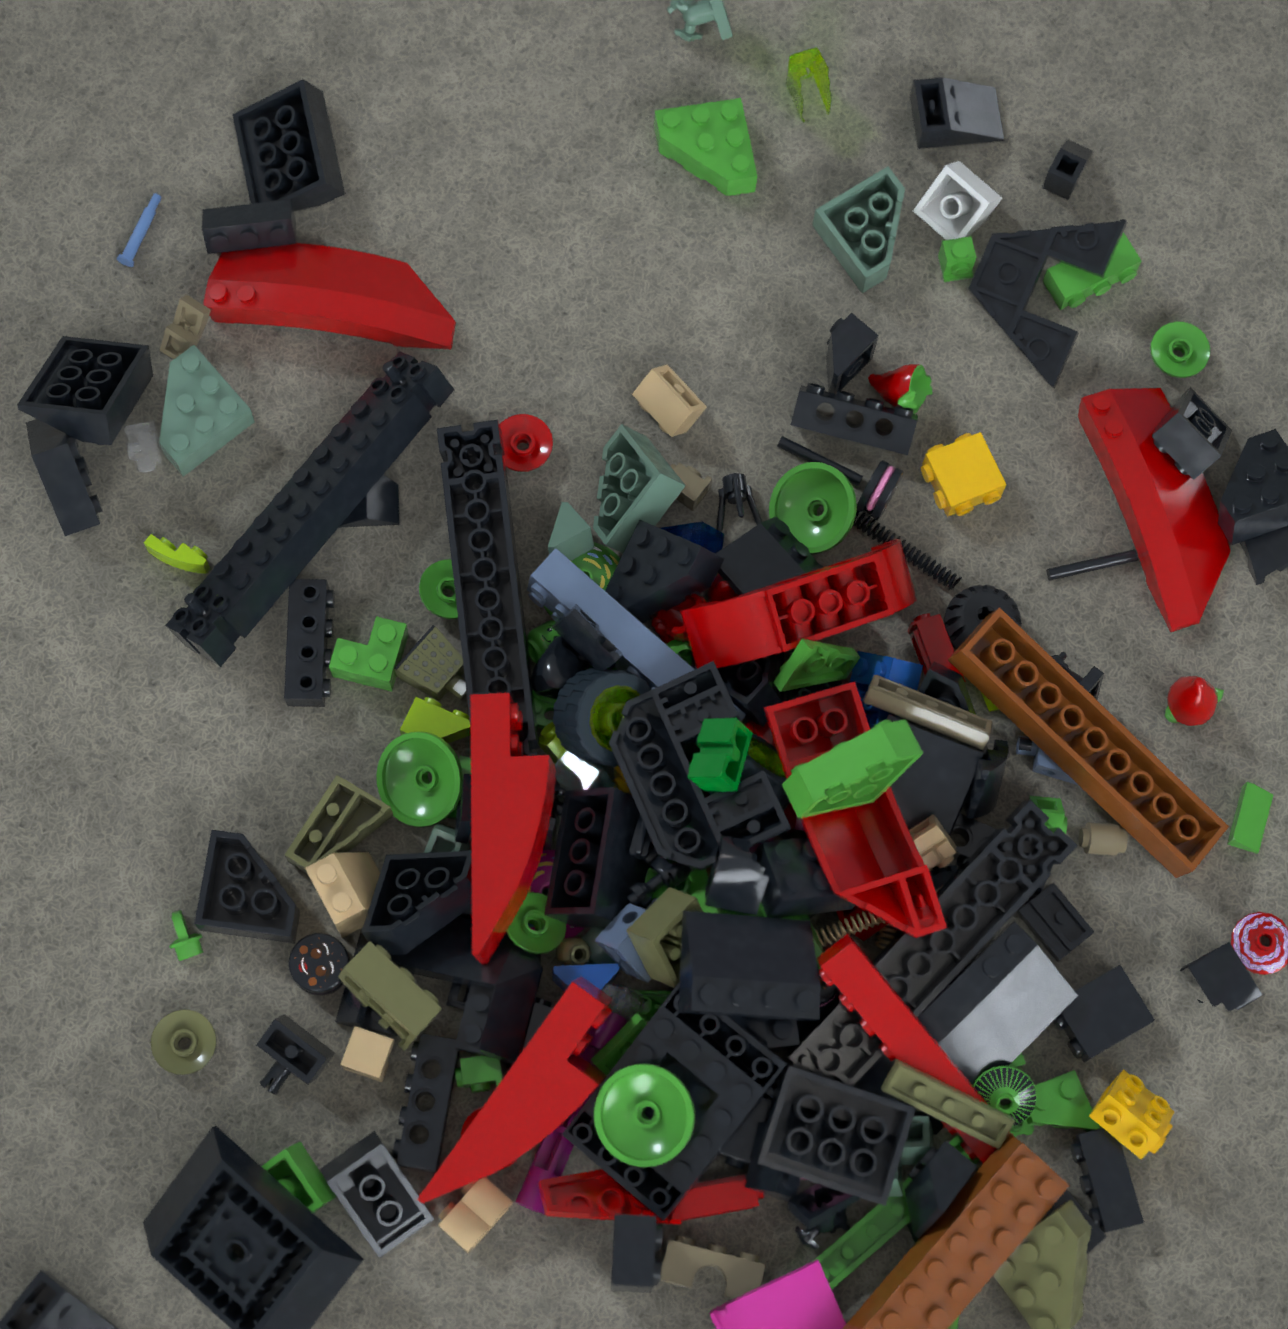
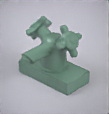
[667,0,733,42]

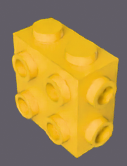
[921,432,1007,517]
[1089,1069,1175,1159]

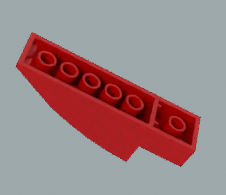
[471,693,556,964]
[417,976,613,1204]

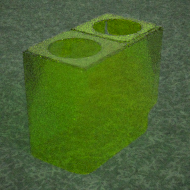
[786,47,832,122]

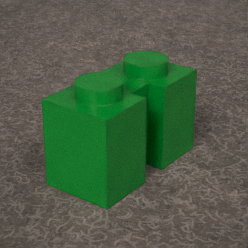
[688,718,753,792]

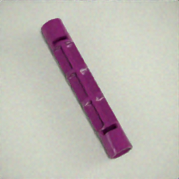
[515,1012,627,1215]

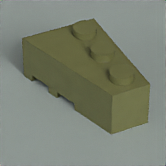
[285,775,393,874]
[338,941,442,1051]

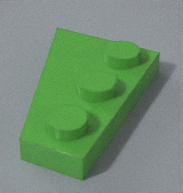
[773,639,860,692]

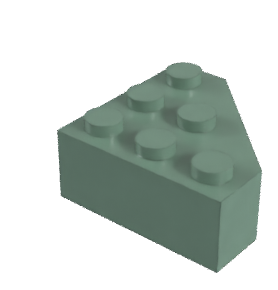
[812,167,905,293]
[159,345,255,477]
[593,424,686,553]

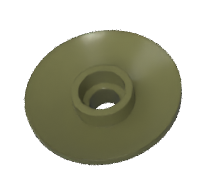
[151,1010,217,1075]

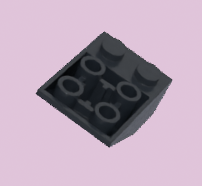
[910,77,1004,149]
[0,1270,118,1329]

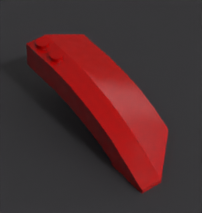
[203,243,456,350]
[1078,388,1231,632]
[764,681,947,938]

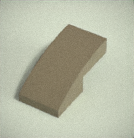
[159,294,211,360]

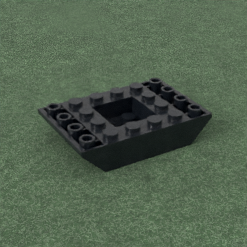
[561,982,787,1221]
[143,1125,364,1329]

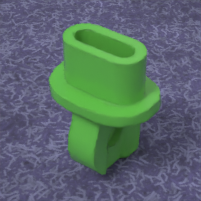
[667,640,692,666]
[169,910,203,961]

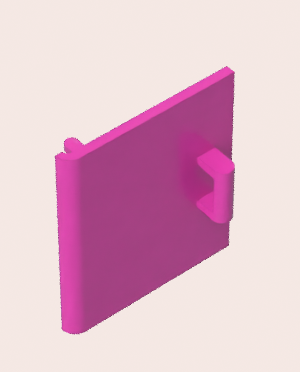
[709,1259,846,1329]

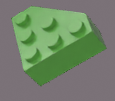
[654,98,757,196]
[782,719,923,819]

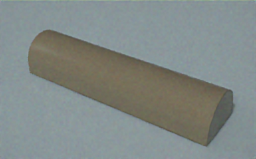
[863,675,993,750]

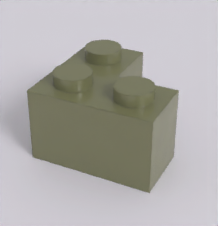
[626,887,703,988]

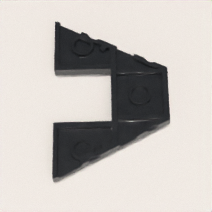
[968,219,1127,388]

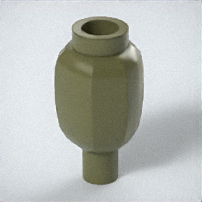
[556,937,591,966]

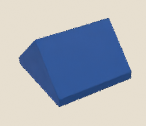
[552,963,619,992]

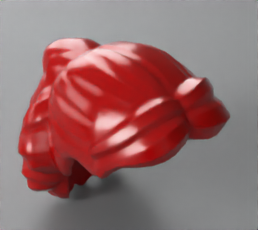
[652,594,706,643]

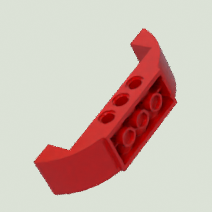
[680,539,917,668]

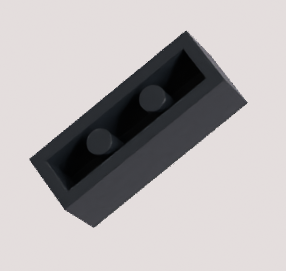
[202,199,296,254]
[1070,1128,1144,1233]

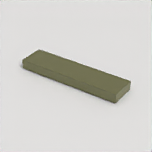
[881,1059,1015,1149]

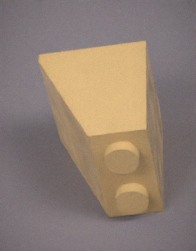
[305,852,380,938]

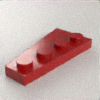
[538,1169,683,1225]

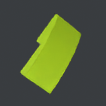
[143,534,211,574]

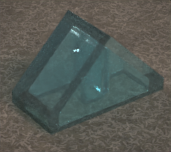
[555,750,618,790]

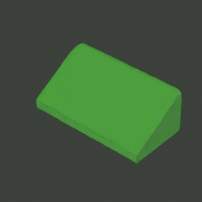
[1227,782,1273,854]

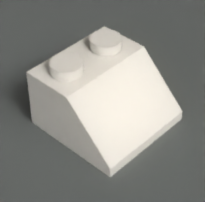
[913,161,1002,240]

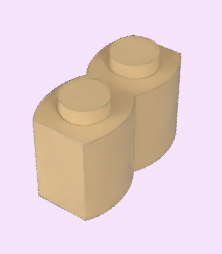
[438,1177,513,1254]

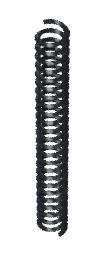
[853,511,962,590]

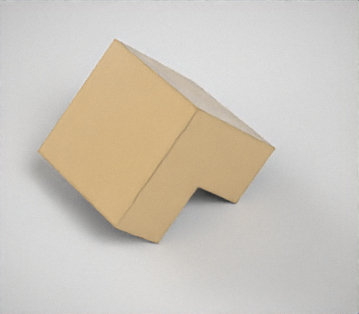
[341,1026,395,1082]

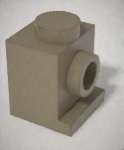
[671,462,712,511]

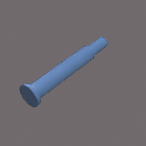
[117,193,162,267]

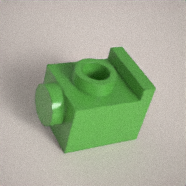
[938,236,976,282]
[455,1055,503,1093]

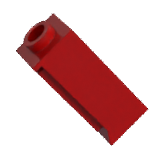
[907,613,966,682]
[679,1174,764,1221]

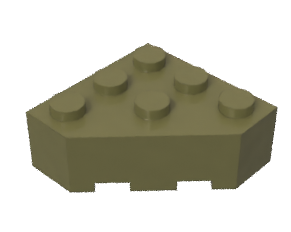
[993,1199,1091,1329]

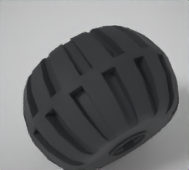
[944,585,1022,649]

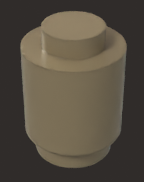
[1078,822,1128,856]

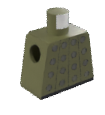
[394,625,467,701]

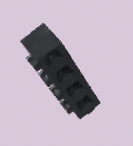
[284,579,335,707]

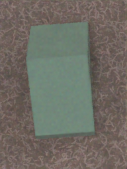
[548,502,594,561]

